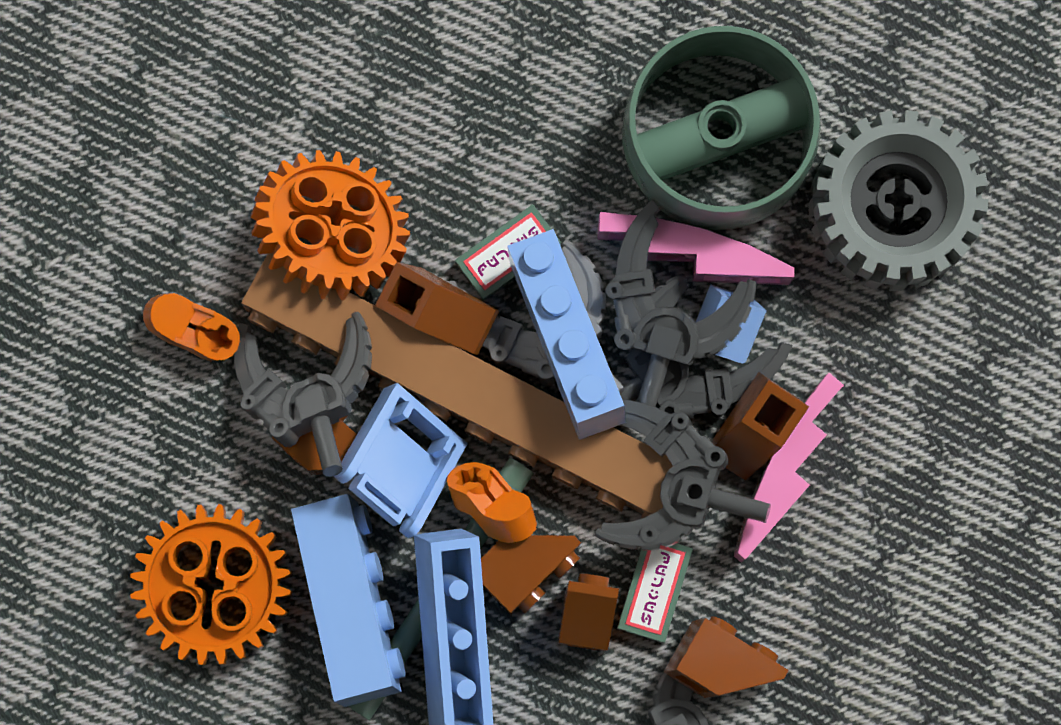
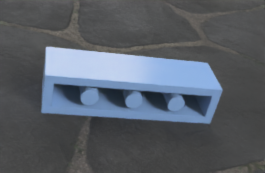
[507,229,626,440]
[291,494,405,707]
[414,529,493,725]

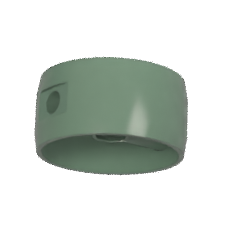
[622,26,821,230]

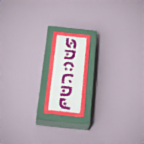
[455,204,562,302]
[617,544,693,643]

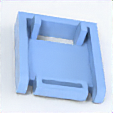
[334,383,468,538]

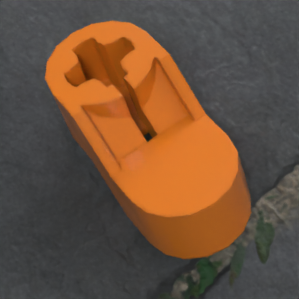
[143,293,240,361]
[447,462,537,543]

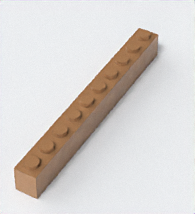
[241,253,673,519]

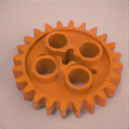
[250,150,410,300]
[130,504,292,665]

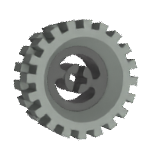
[808,110,989,291]

